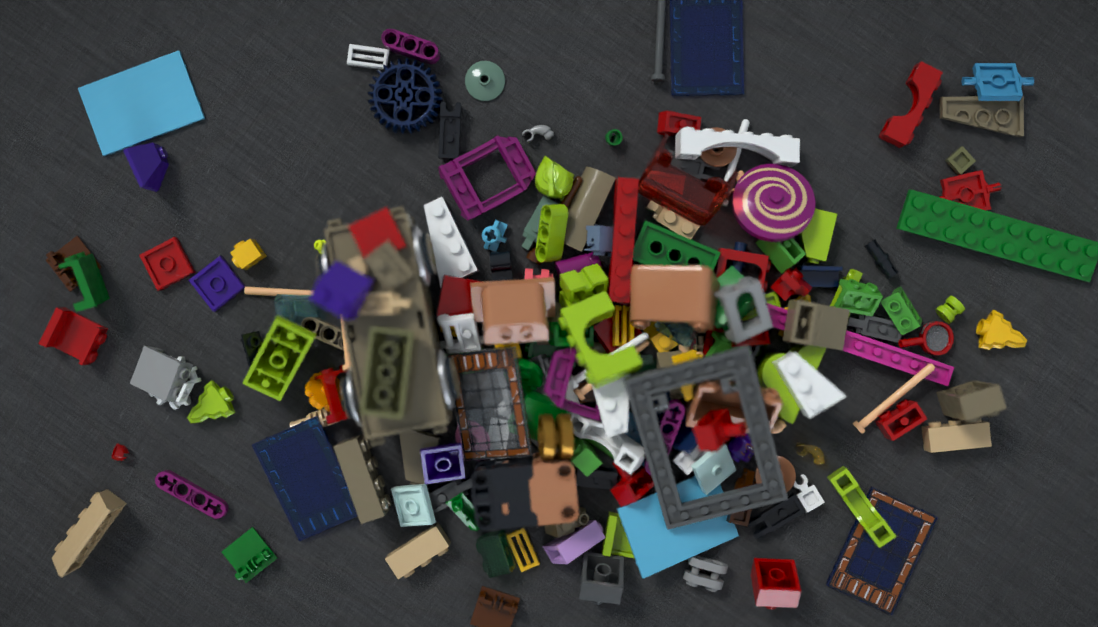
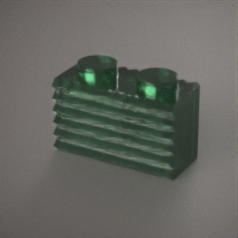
[476,529,516,578]

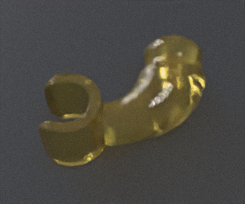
[796,443,825,465]

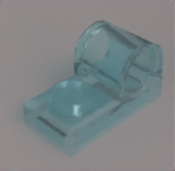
[274,294,319,322]

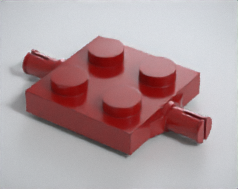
[940,170,1002,210]

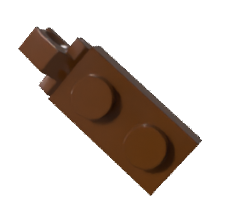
[726,468,756,526]

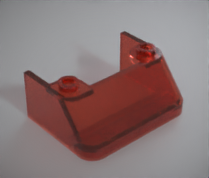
[638,133,739,225]

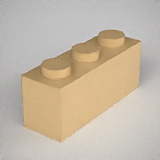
[921,417,992,453]
[385,522,451,579]

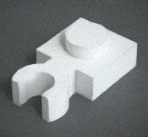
[793,474,825,513]

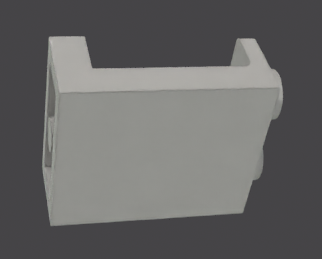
[130,346,193,402]

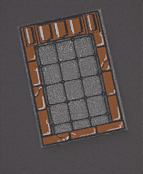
[446,346,533,461]

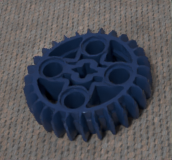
[367,58,443,134]

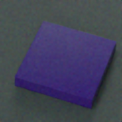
[189,256,245,312]

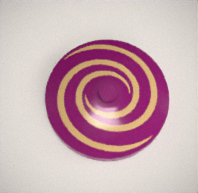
[732,164,815,242]

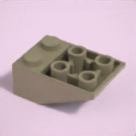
[783,300,850,350]

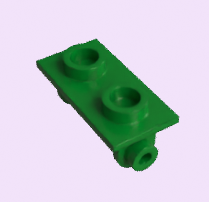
[446,492,482,531]

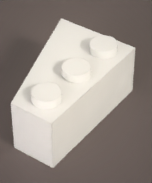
[772,352,846,418]

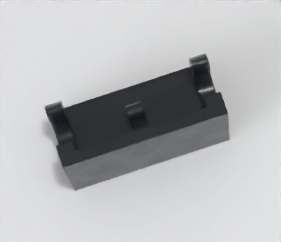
[576,466,618,490]

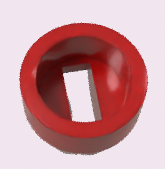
[111,443,129,461]

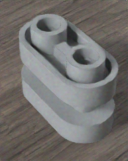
[683,555,728,592]

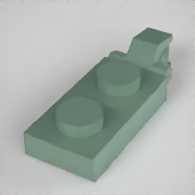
[521,195,558,251]

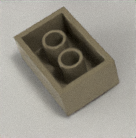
[936,380,1007,423]

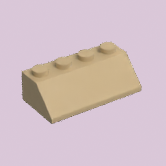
[52,489,127,577]

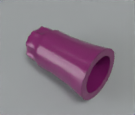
[554,252,602,279]

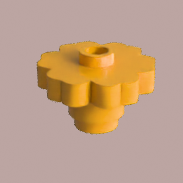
[305,371,343,412]

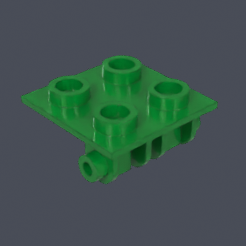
[222,527,278,583]

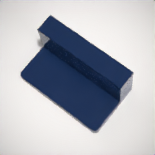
[797,266,843,288]

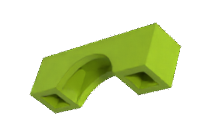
[827,466,897,548]

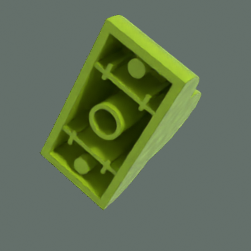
[242,315,316,401]
[755,344,826,424]

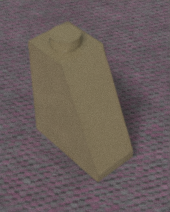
[399,430,441,485]

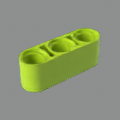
[535,204,568,263]

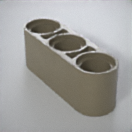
[301,317,344,351]

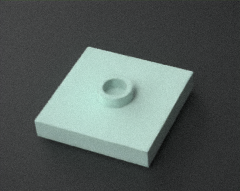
[691,443,736,495]
[391,484,436,527]

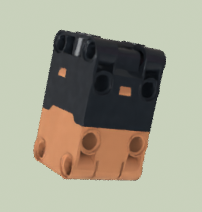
[471,452,579,531]

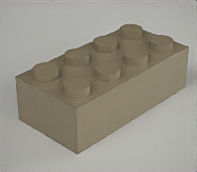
[333,433,392,524]

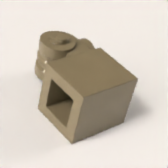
[544,506,589,538]

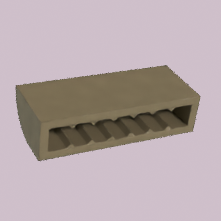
[564,166,616,253]

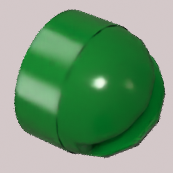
[605,129,623,146]

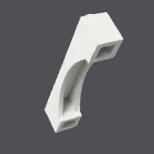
[675,127,800,167]

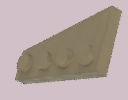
[940,96,1024,138]

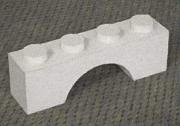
[571,405,646,475]

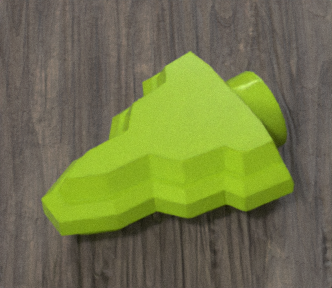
[187,380,236,424]

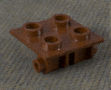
[46,236,102,292]
[470,586,520,627]

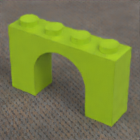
[558,291,643,389]

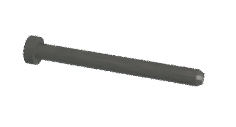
[651,0,666,82]

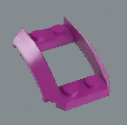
[438,135,536,221]
[544,347,602,422]

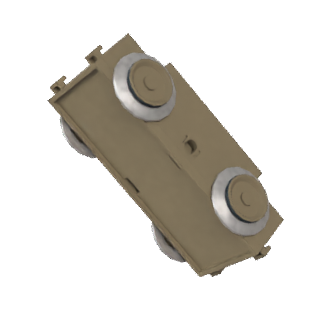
[316,207,461,446]

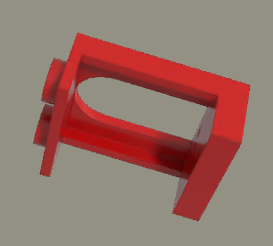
[714,248,771,293]
[315,364,348,424]

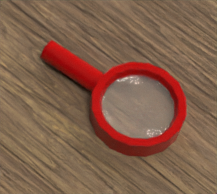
[898,321,954,355]

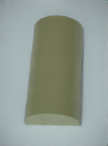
[360,327,415,419]

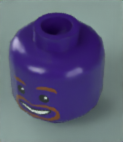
[727,433,754,463]

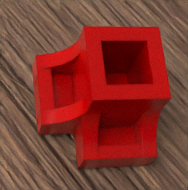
[771,267,812,301]

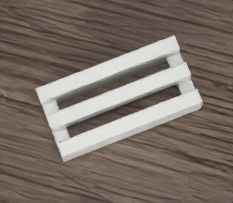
[347,44,390,71]

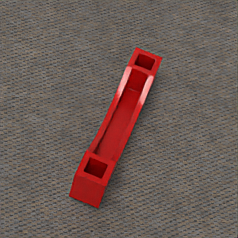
[607,177,639,303]

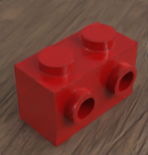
[875,399,927,441]

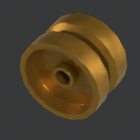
[538,414,574,460]

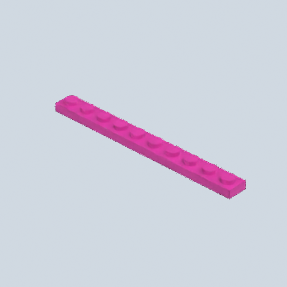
[766,303,954,386]

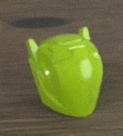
[535,156,574,202]

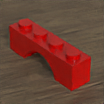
[879,61,943,148]

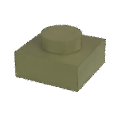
[945,146,976,175]

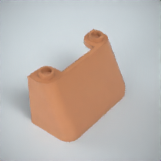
[630,265,720,332]
[684,378,783,433]

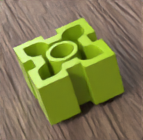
[559,263,608,309]

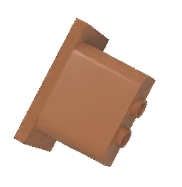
[470,277,555,344]

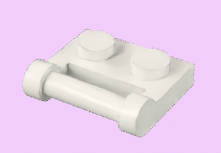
[437,313,482,354]

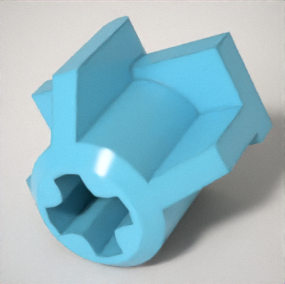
[482,219,508,252]

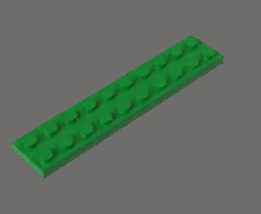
[896,189,1098,282]

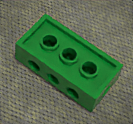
[633,220,721,271]

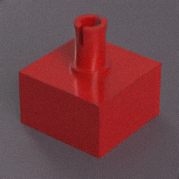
[751,558,801,610]

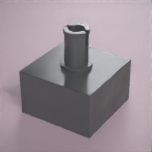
[579,552,624,605]

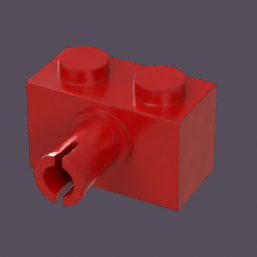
[693,409,747,452]
[610,462,654,507]

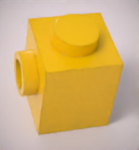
[230,239,266,270]

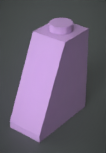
[543,520,605,564]

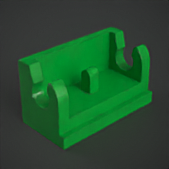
[548,321,594,346]

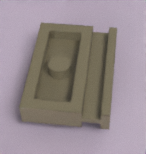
[363,240,415,293]

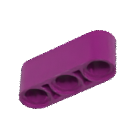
[381,29,440,64]

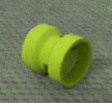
[935,296,965,324]

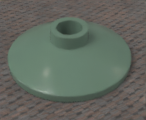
[465,61,505,101]

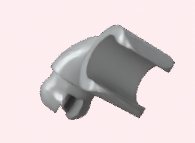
[522,125,554,143]

